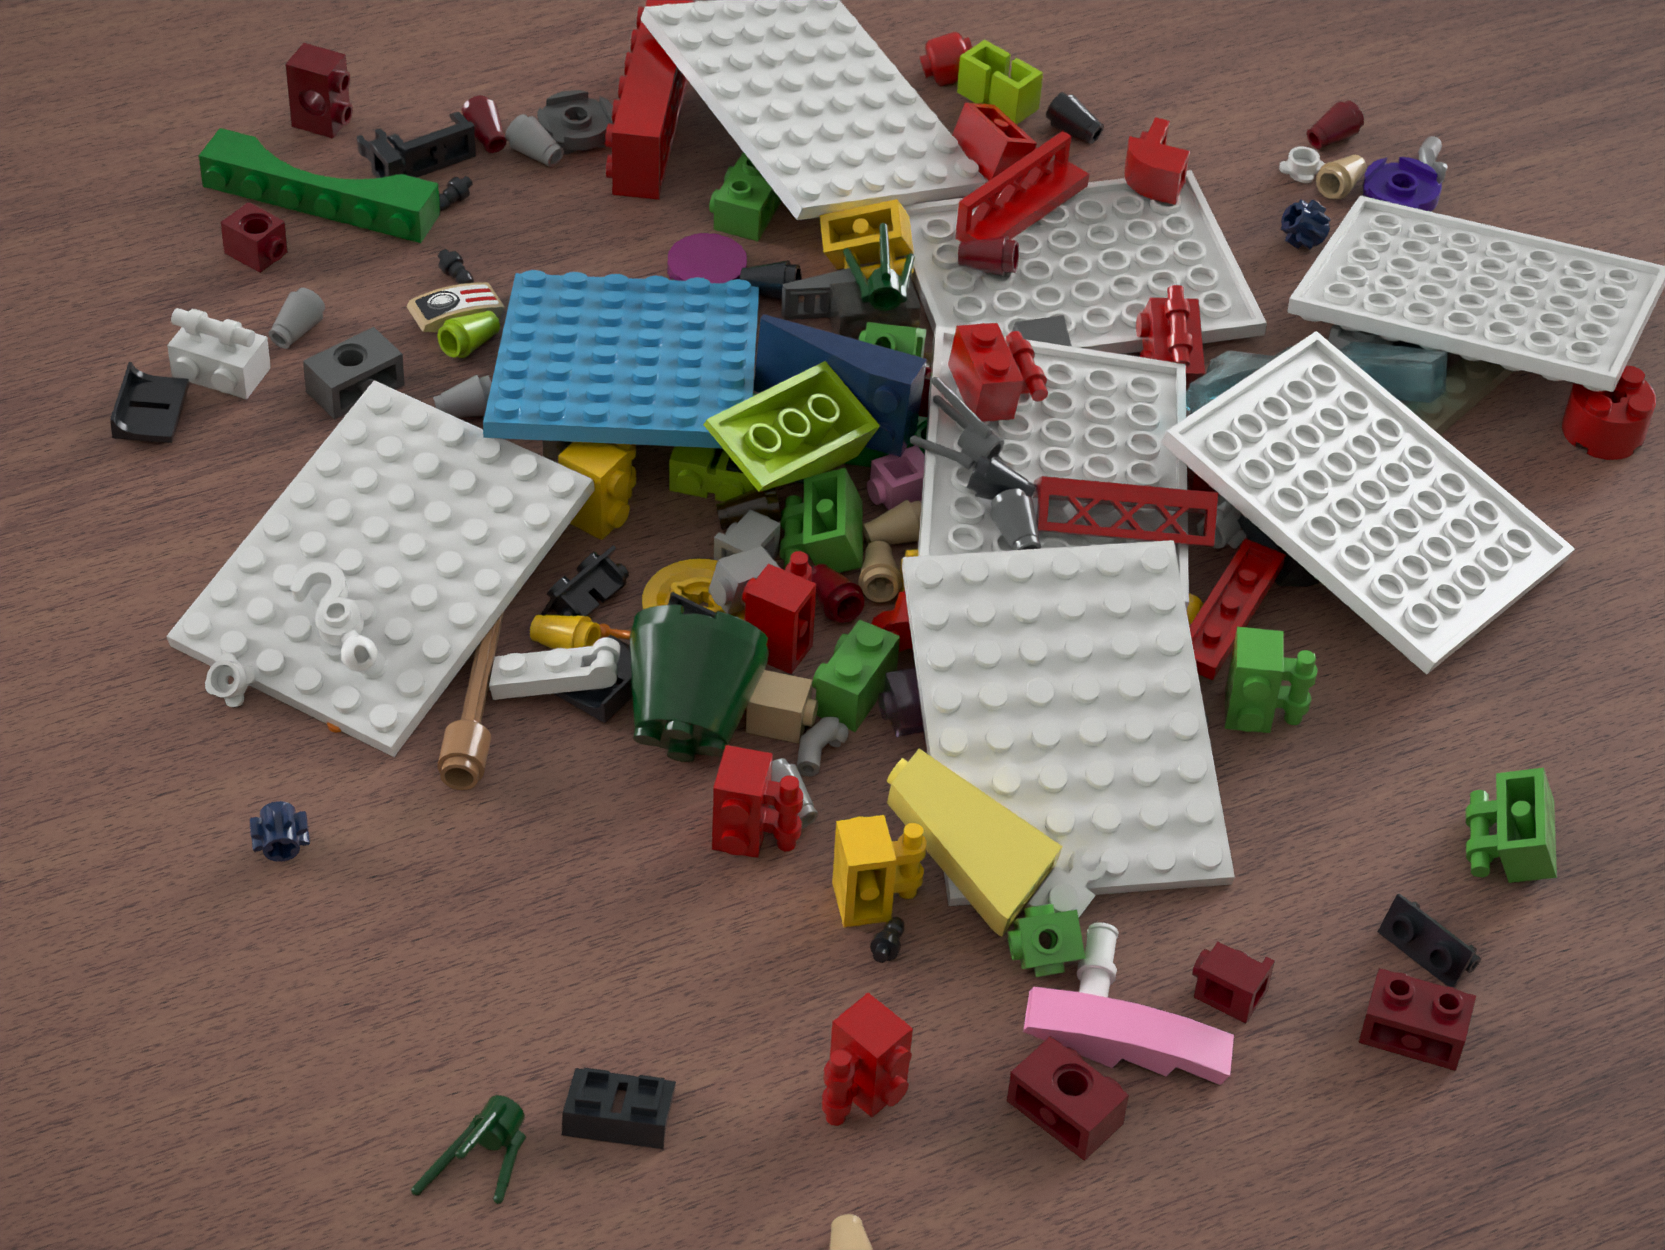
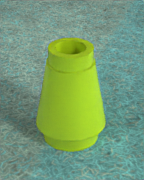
[437,311,500,358]

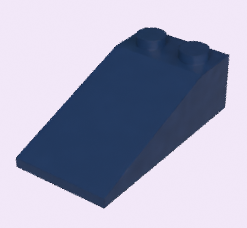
[753,314,927,457]

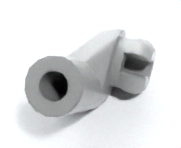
[1418,136,1448,183]
[797,717,849,777]

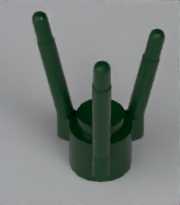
[843,223,915,311]
[411,1095,526,1204]

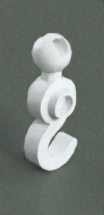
[290,561,378,672]

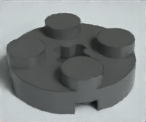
[537,90,614,155]

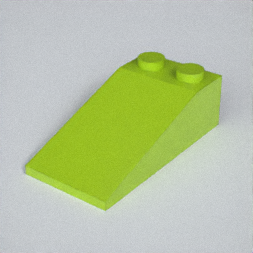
[703,361,880,492]

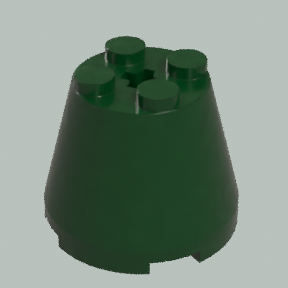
[630,605,769,762]

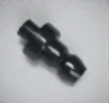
[439,176,473,211]
[438,249,474,284]
[870,917,904,963]

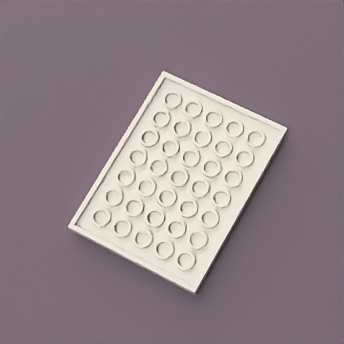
[640,0,988,220]
[902,170,1267,354]
[1287,196,1665,392]
[918,326,1189,609]
[1161,331,1575,674]
[166,380,595,757]
[902,540,1235,906]

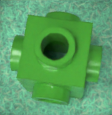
[1008,904,1086,977]

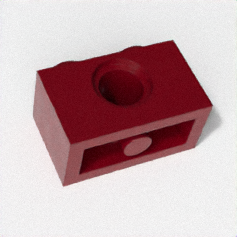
[285,43,353,139]
[1007,1036,1129,1161]

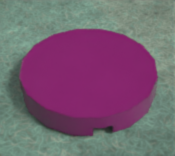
[667,233,747,284]

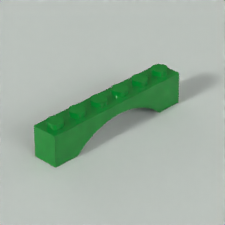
[199,128,440,243]

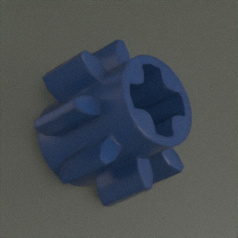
[1280,199,1331,250]
[249,801,310,862]

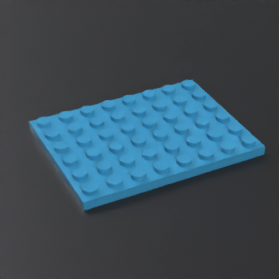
[483,270,759,448]

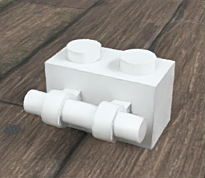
[167,308,271,399]

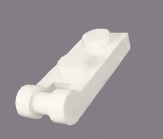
[489,637,621,700]

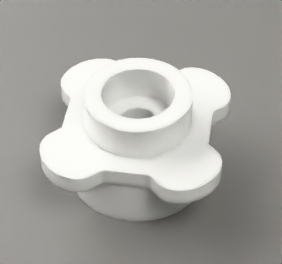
[1279,147,1325,183]
[205,653,257,707]

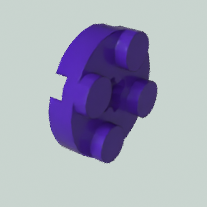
[1362,157,1442,212]

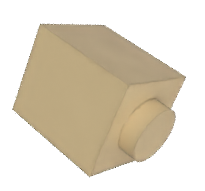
[746,670,818,744]

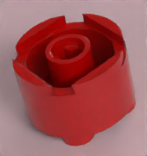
[1562,366,1656,460]

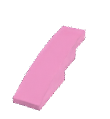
[1023,987,1234,1085]

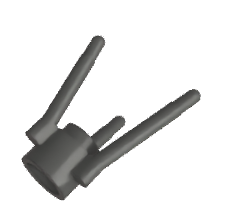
[910,377,1004,470]

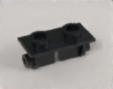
[541,545,629,616]
[1377,893,1481,988]

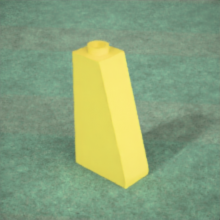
[887,749,1063,937]

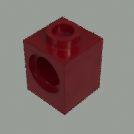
[220,202,288,273]

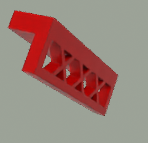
[955,131,1089,242]
[1033,476,1218,547]
[1189,539,1286,680]

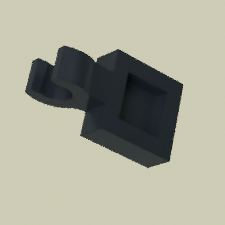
[357,128,407,178]

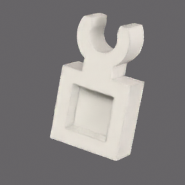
[1025,845,1108,917]

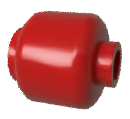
[919,32,973,87]

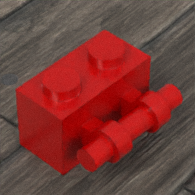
[952,102,1037,181]
[1136,285,1205,391]
[948,323,1048,422]
[742,551,816,674]
[712,745,803,858]
[821,993,913,1126]

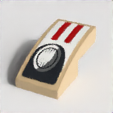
[407,282,505,332]

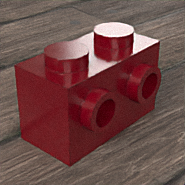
[1358,968,1476,1071]

